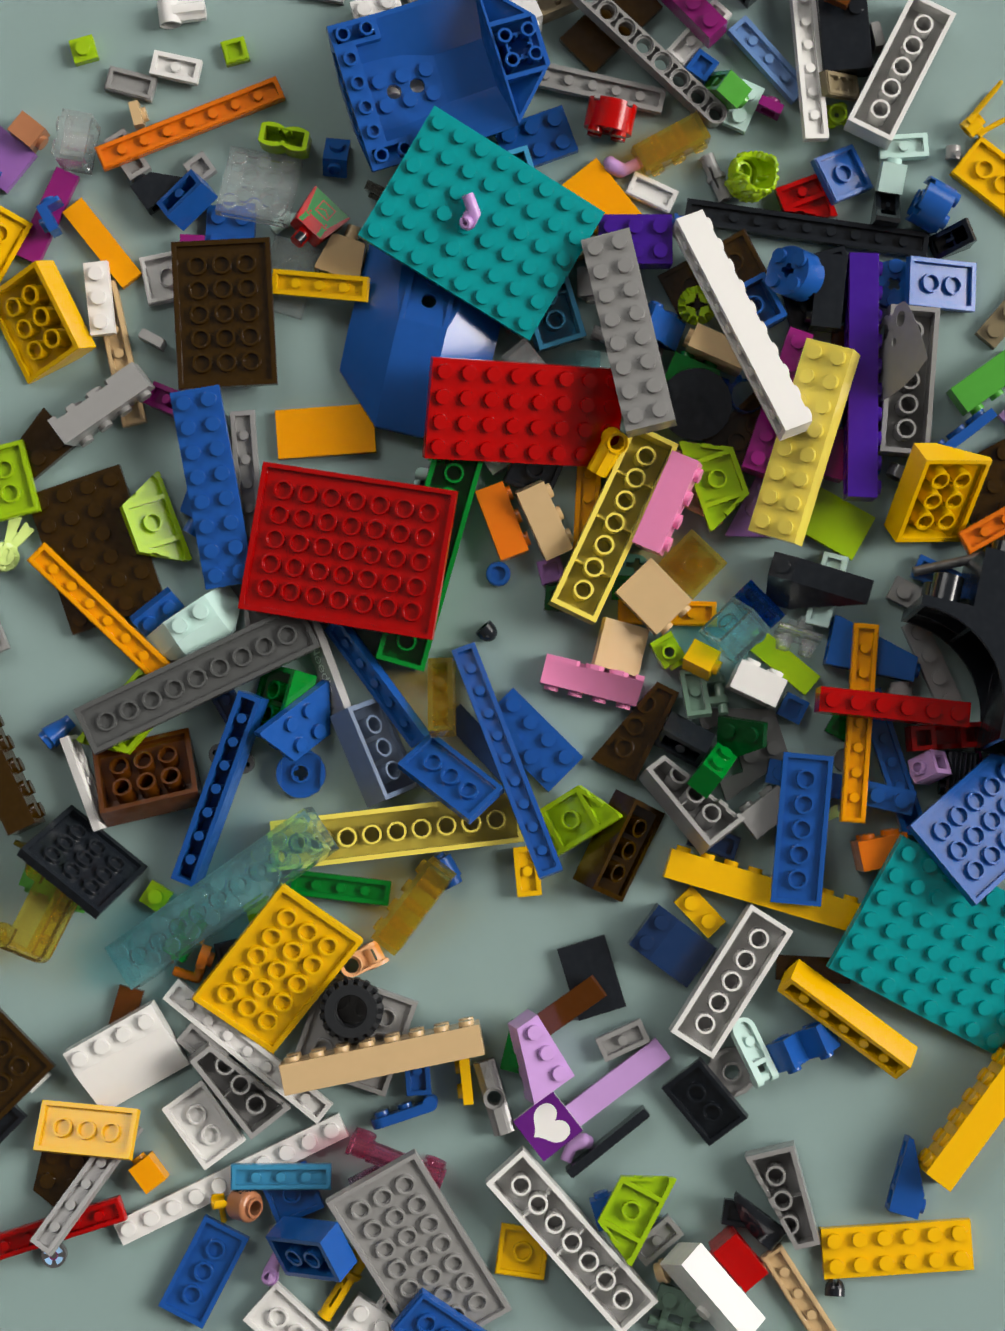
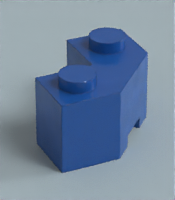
[765,1021,841,1074]

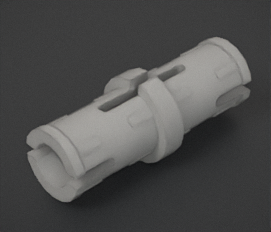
[699,152,733,203]

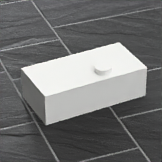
[660,1242,766,1331]

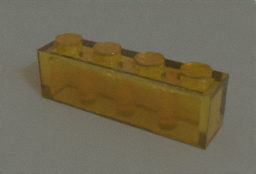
[371,856,457,956]

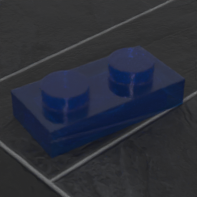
[733,580,786,632]

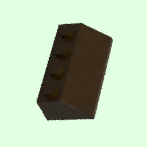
[572,789,665,902]

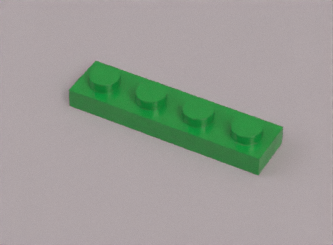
[290,869,392,906]

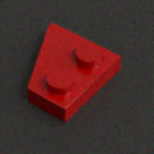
[774,174,838,219]

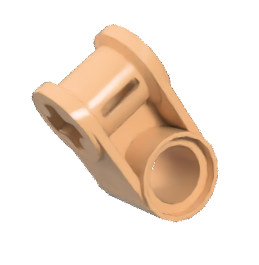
[341,938,389,977]

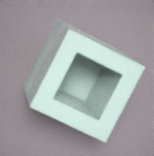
[875,157,908,195]

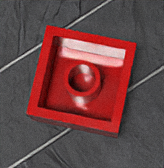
[708,1225,768,1293]

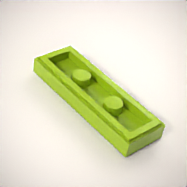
[747,629,821,696]

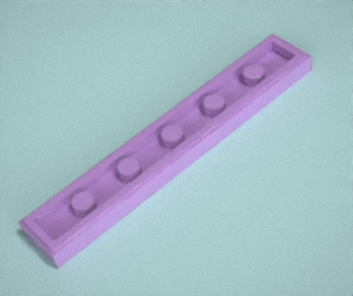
[565,1037,670,1126]

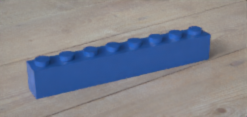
[171,690,269,887]

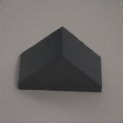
[870,191,901,228]
[928,218,977,259]

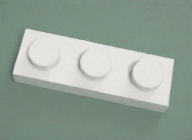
[83,260,117,337]

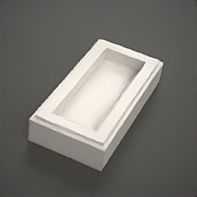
[625,171,679,214]

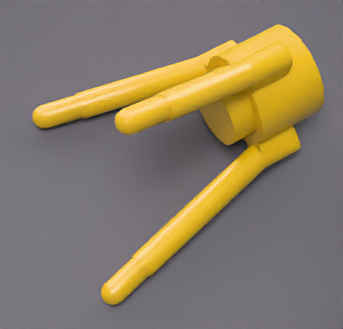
[959,80,1005,138]

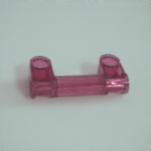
[345,1127,447,1189]

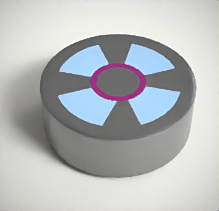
[41,1243,68,1268]

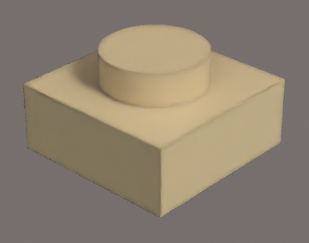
[128,100,149,130]

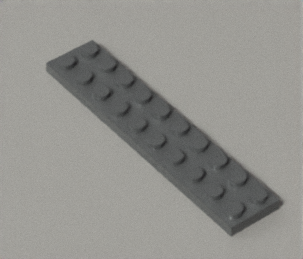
[73,615,321,755]

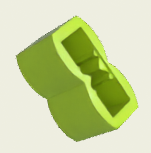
[258,121,312,159]

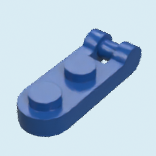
[371,1093,438,1130]

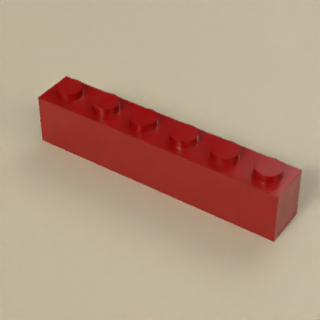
[814,686,972,729]

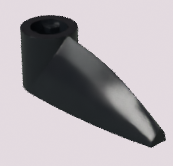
[734,1191,786,1252]

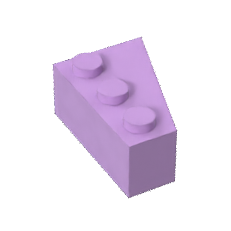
[508,1009,575,1105]

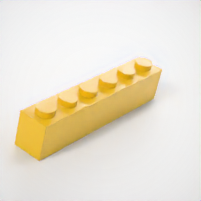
[777,959,918,1079]

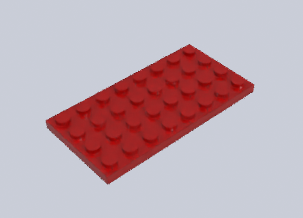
[422,356,622,467]

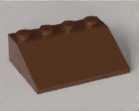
[92,728,202,827]

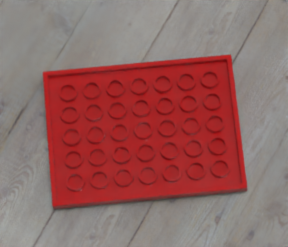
[238,461,458,640]

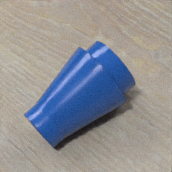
[38,715,76,750]

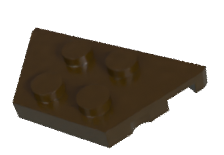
[33,1152,90,1207]

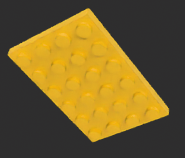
[192,882,363,1054]

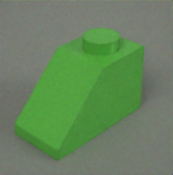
[704,70,752,110]

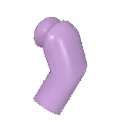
[459,192,481,231]

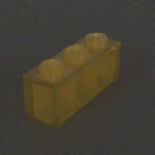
[631,111,711,177]
[428,657,456,738]

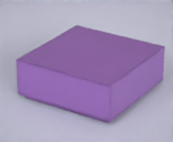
[536,556,564,586]

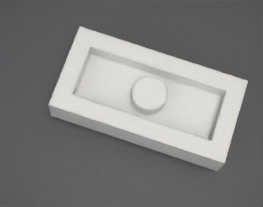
[149,50,203,86]

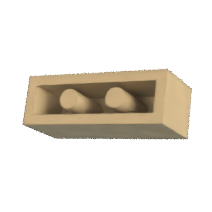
[514,480,574,561]

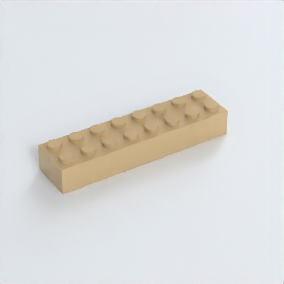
[279,1016,485,1096]

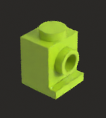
[649,631,685,671]

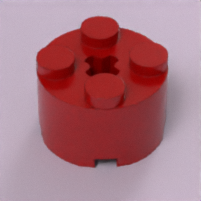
[583,95,637,143]

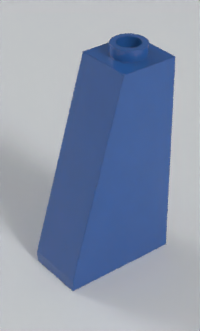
[822,615,921,682]

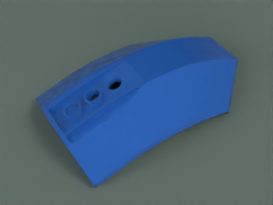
[326,0,550,172]
[340,244,501,439]

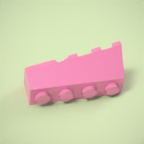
[632,450,704,556]
[540,654,645,710]

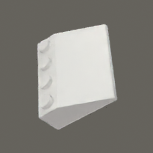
[63,999,191,1106]

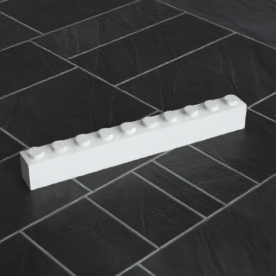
[672,209,812,441]

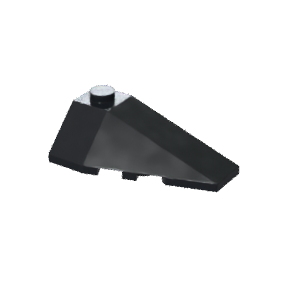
[765,551,874,610]

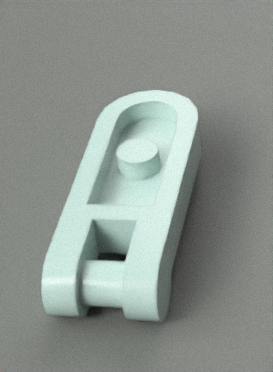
[730,1017,779,1088]

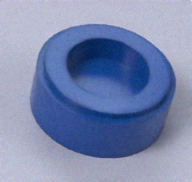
[486,562,511,587]

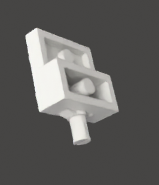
[334,1291,397,1331]

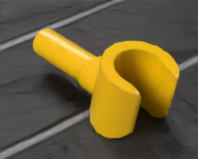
[211,1193,227,1223]

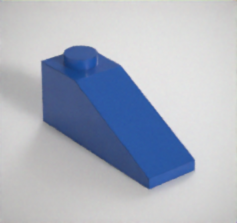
[885,1134,926,1220]

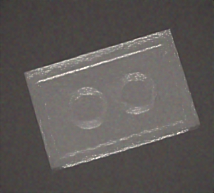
[271,235,323,320]

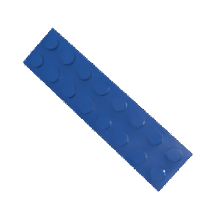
[169,385,249,590]

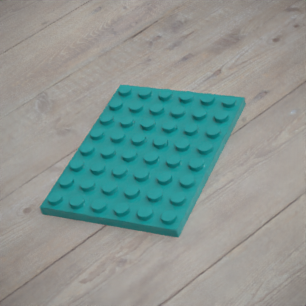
[357,105,605,341]
[826,834,1005,1054]

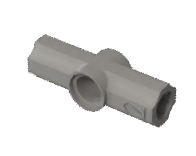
[473,1057,515,1136]

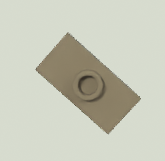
[819,70,860,102]

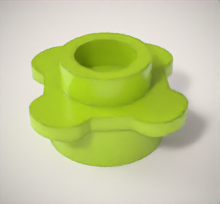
[826,102,848,129]

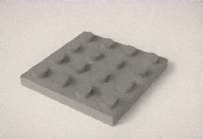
[295,973,418,1097]

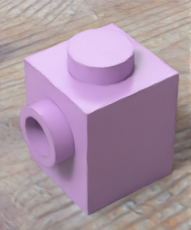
[907,749,952,785]

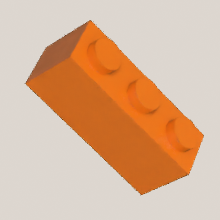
[475,481,531,562]

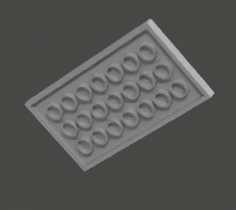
[326,1148,512,1327]

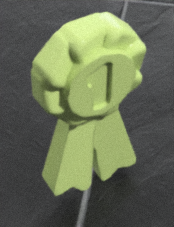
[0,517,35,572]

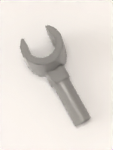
[945,145,961,160]

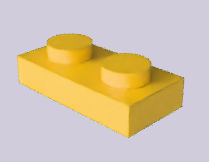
[513,846,542,897]
[674,885,726,938]
[454,1058,474,1105]

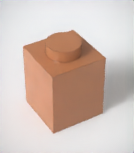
[7,110,50,154]

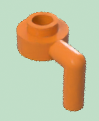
[172,944,216,983]

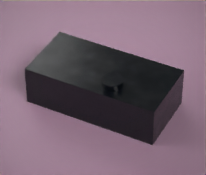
[816,0,873,77]

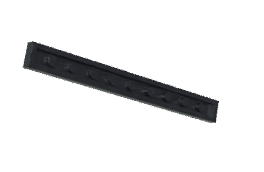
[685,198,930,257]

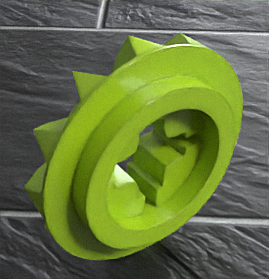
[678,285,714,325]

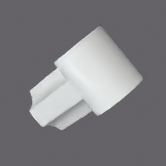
[157,0,207,29]

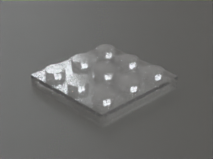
[215,146,303,229]

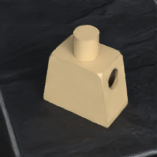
[314,224,367,276]

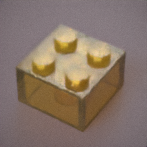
[658,529,727,600]

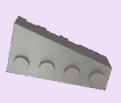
[47,362,155,447]
[638,755,746,855]
[188,1041,291,1140]
[745,1140,820,1250]

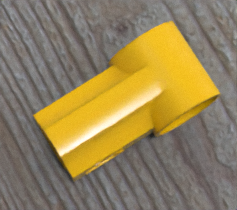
[587,427,629,479]

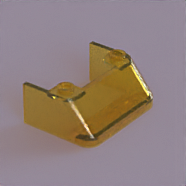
[0,840,77,963]

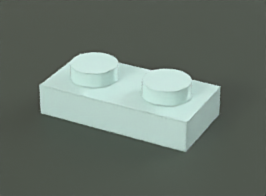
[722,79,765,135]
[878,132,929,162]

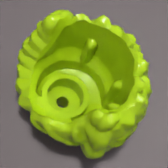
[724,150,780,203]

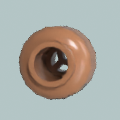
[226,1190,263,1223]

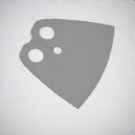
[878,301,928,403]

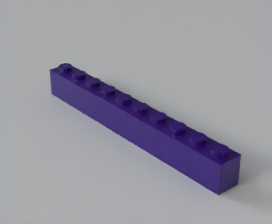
[843,252,883,502]

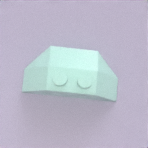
[146,586,240,661]

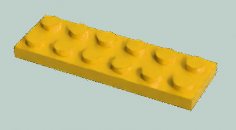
[819,1217,974,1280]

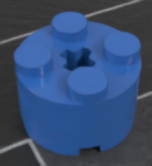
[905,176,961,234]
[765,245,825,302]

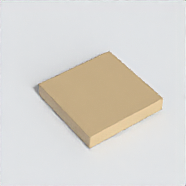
[591,617,650,677]

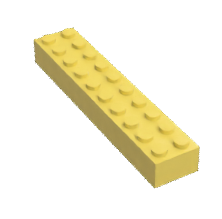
[270,793,524,871]

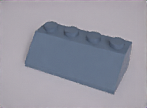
[329,698,420,808]

